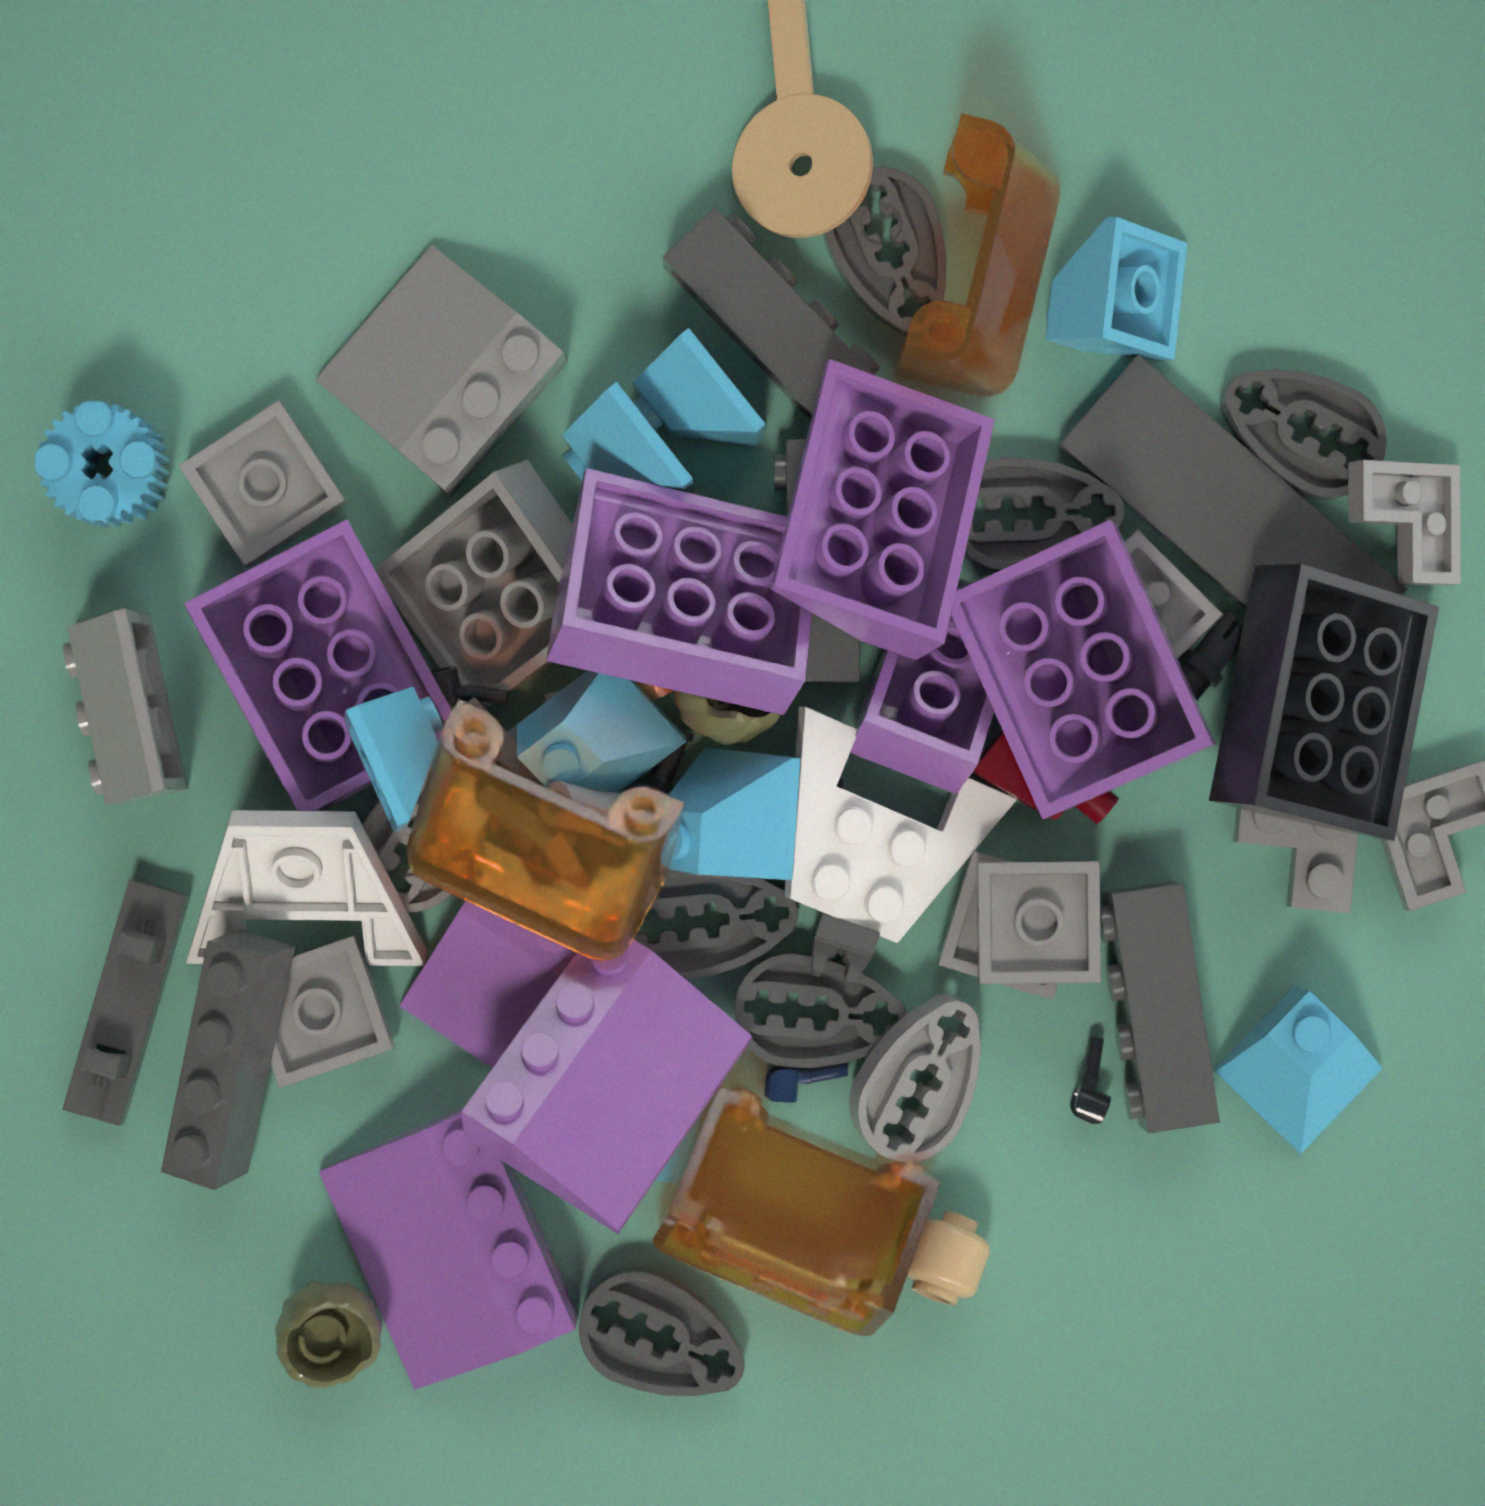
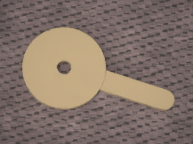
[732,0,873,238]

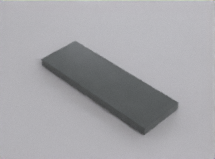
[1058,354,1407,610]

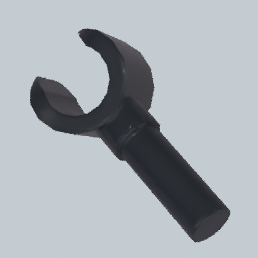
[431,666,510,705]
[1069,1037,1111,1124]

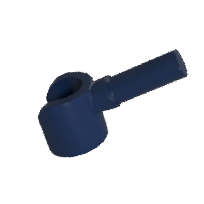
[764,1063,848,1103]

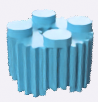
[35,401,170,528]

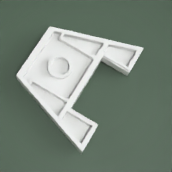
[784,706,1017,943]
[186,810,427,966]

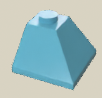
[1045,217,1187,361]
[633,328,766,446]
[561,382,694,493]
[517,670,687,793]
[344,687,444,833]
[655,747,800,880]
[1213,985,1383,1154]

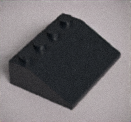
[1209,564,1439,841]

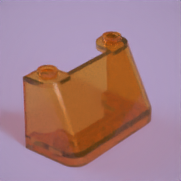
[894,113,1060,397]
[407,700,685,961]
[652,1086,941,1336]

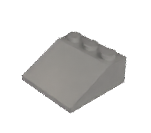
[315,245,567,497]
[375,460,573,709]

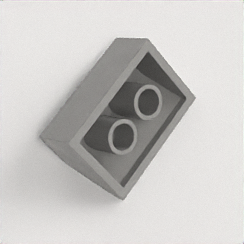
[63,608,188,805]

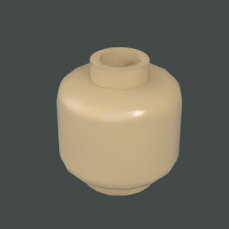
[904,1211,990,1306]

